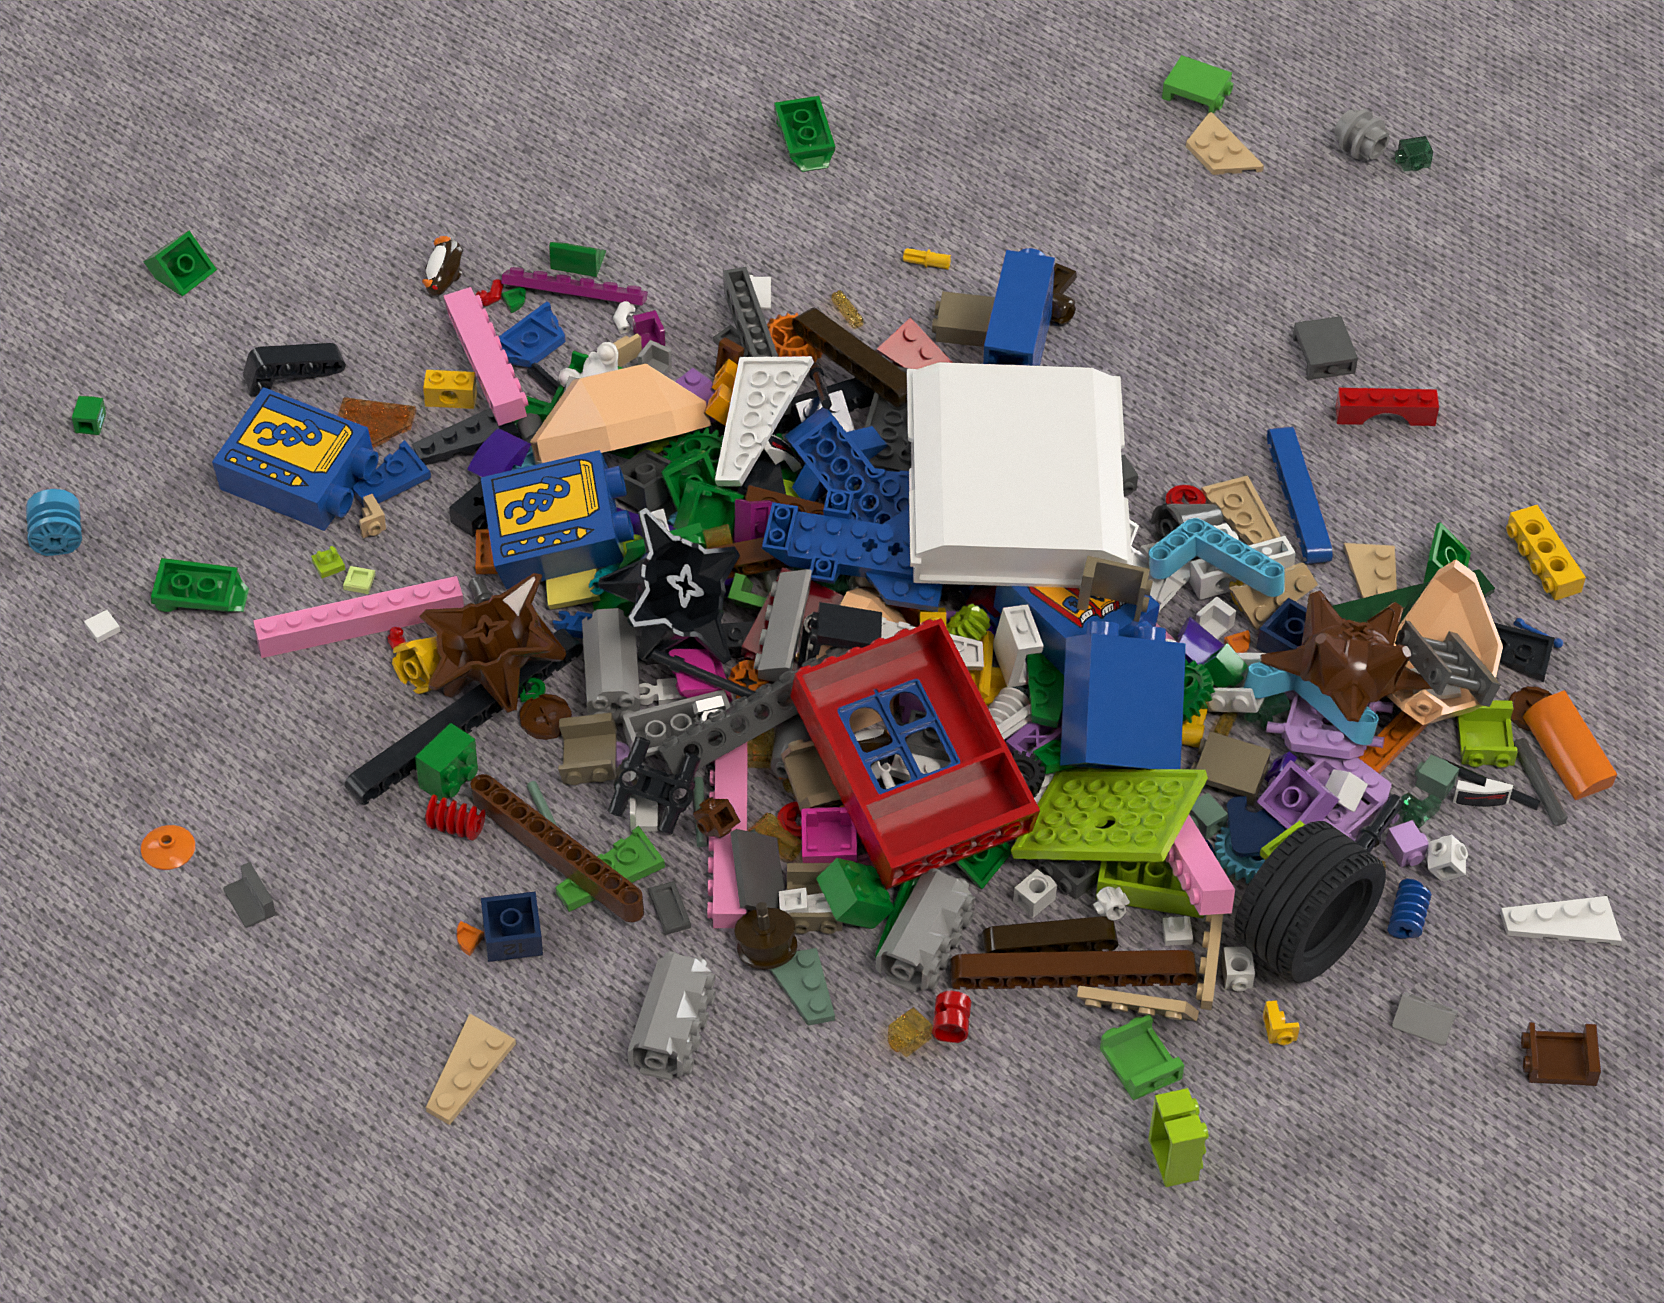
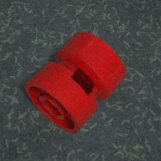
[932,991,972,1043]

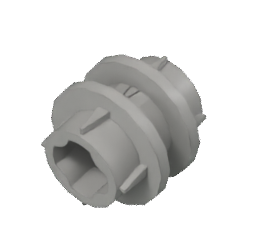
[1335,109,1390,160]

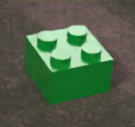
[415,723,478,801]
[816,858,894,929]

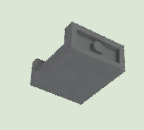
[1292,316,1358,380]

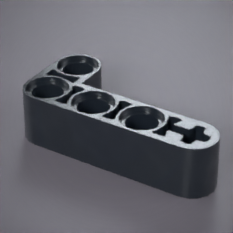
[243,343,346,397]

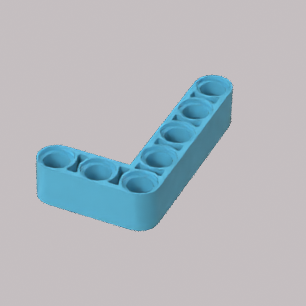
[1148,518,1285,597]
[1243,662,1379,745]

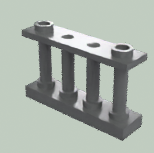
[1395,620,1501,707]

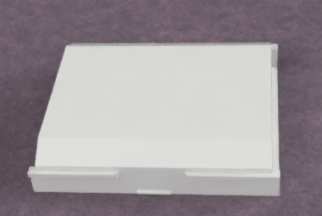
[907,363,1132,588]

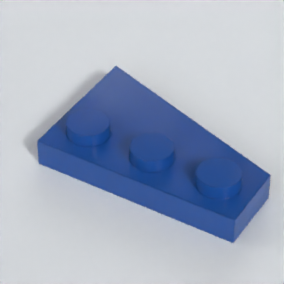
[352,440,431,507]

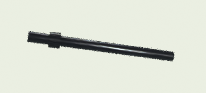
[809,362,832,409]
[651,649,781,707]

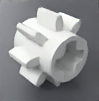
[1093,887,1130,920]

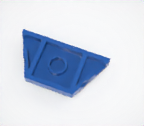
[499,301,566,367]

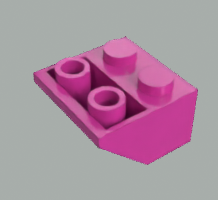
[669,649,733,703]

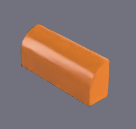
[1523,690,1617,800]

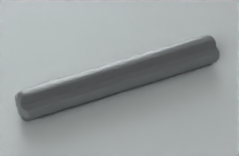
[1514,738,1568,826]

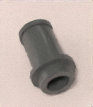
[468,577,493,604]

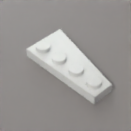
[1500,896,1622,946]

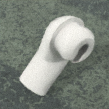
[613,301,635,334]

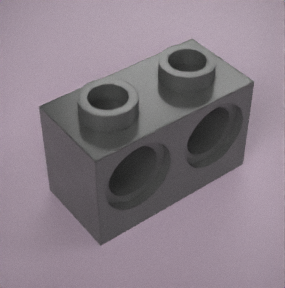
[1038,859,1100,900]

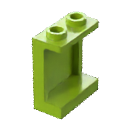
[1456,700,1518,768]

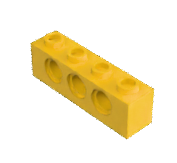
[1506,505,1586,601]

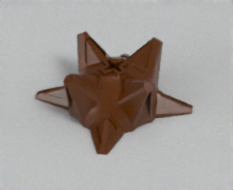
[419,573,566,713]
[1260,590,1432,722]

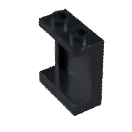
[809,602,882,655]

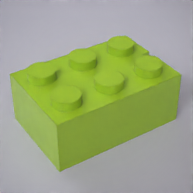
[1148,1088,1209,1187]

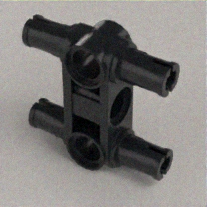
[608,736,701,834]

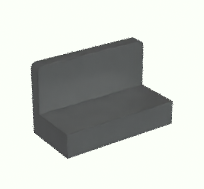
[223,862,276,928]

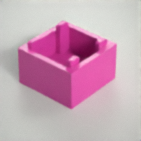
[802,807,858,863]

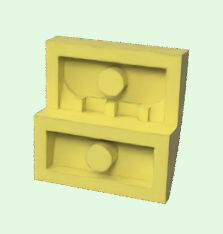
[546,568,600,610]

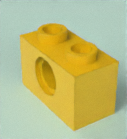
[423,370,477,409]

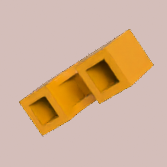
[705,359,738,426]

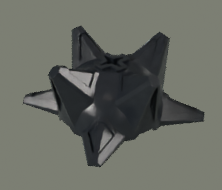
[598,508,740,664]

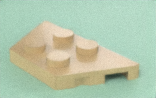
[1186,112,1264,175]

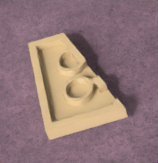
[1229,563,1318,630]

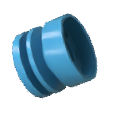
[26,489,82,556]

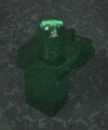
[1245,692,1291,731]
[1398,792,1442,829]

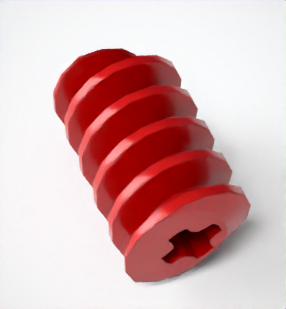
[425,794,485,841]

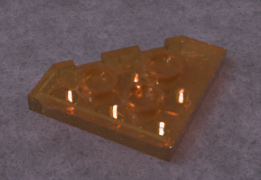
[338,397,417,449]

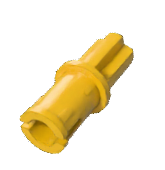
[903,248,951,270]

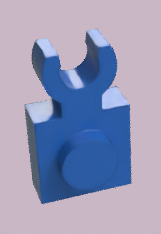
[552,611,592,639]

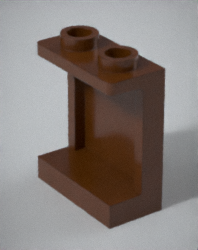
[1521,1022,1601,1086]

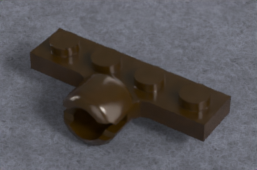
[1051,263,1077,325]

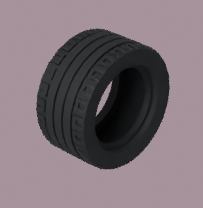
[1234,821,1386,983]

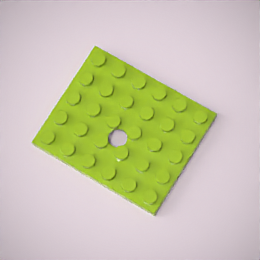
[1011,768,1208,863]

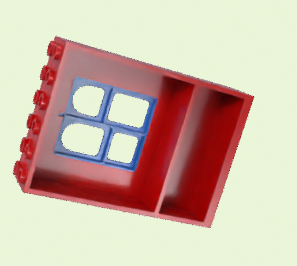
[790,618,1040,889]

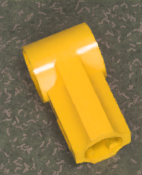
[1182,702,1208,748]

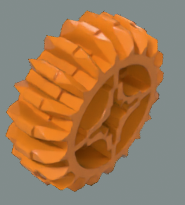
[767,312,823,363]

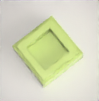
[343,566,375,594]

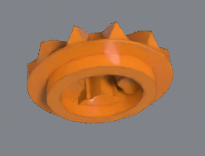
[728,660,769,699]

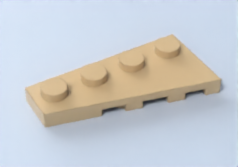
[1201,475,1281,546]
[1077,986,1199,1021]

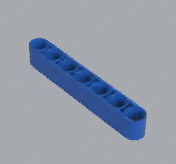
[1267,426,1333,564]

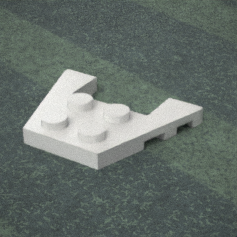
[1129,519,1192,611]

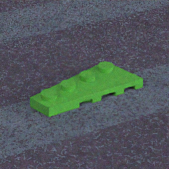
[555,826,665,912]

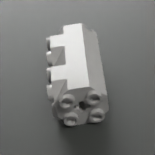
[582,608,640,724]
[876,868,975,992]
[628,951,716,1080]

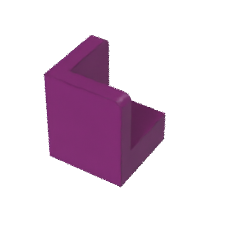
[632,310,665,349]

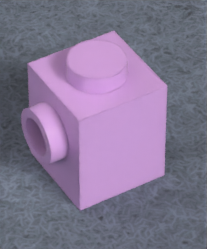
[1386,820,1428,867]

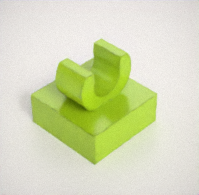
[311,546,345,579]

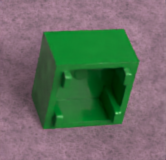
[673,478,744,544]

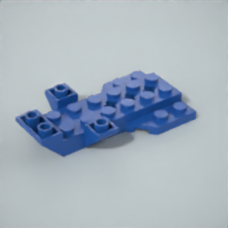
[784,407,909,552]
[762,488,944,612]

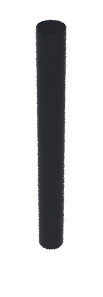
[1442,758,1541,810]

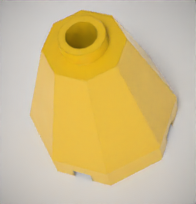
[392,637,440,694]

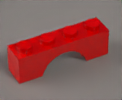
[1335,387,1439,426]

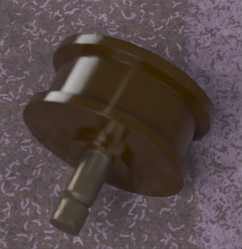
[734,902,798,969]

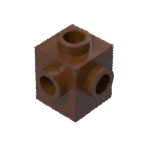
[693,797,741,838]

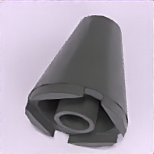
[1151,504,1223,542]
[771,713,812,779]

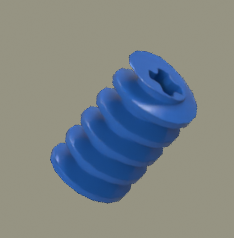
[1387,878,1432,939]

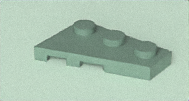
[769,948,835,1025]

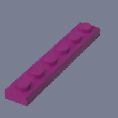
[501,267,648,306]

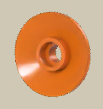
[141,825,195,870]

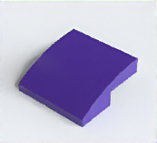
[467,428,531,477]
[1177,617,1224,665]

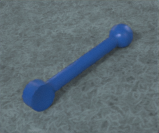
[1514,618,1563,648]

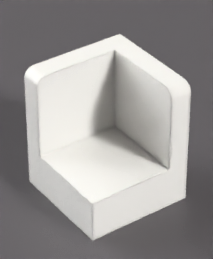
[1195,597,1236,639]
[1325,769,1368,812]

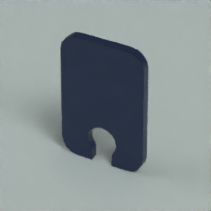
[1227,795,1285,857]

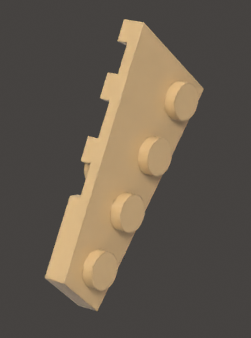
[1343,543,1397,598]
[1196,914,1223,1010]
[426,1014,516,1125]

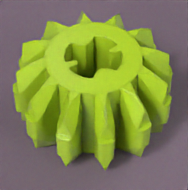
[946,604,991,641]

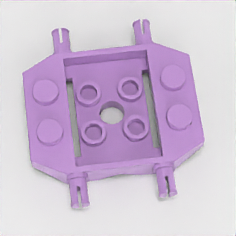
[1266,690,1394,759]
[1268,753,1400,841]

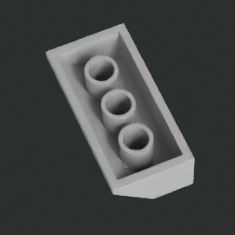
[754,569,812,682]
[622,689,739,757]

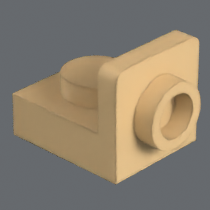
[359,494,386,538]

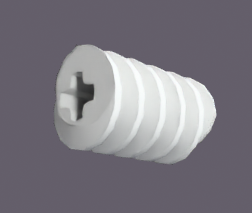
[988,687,1030,726]

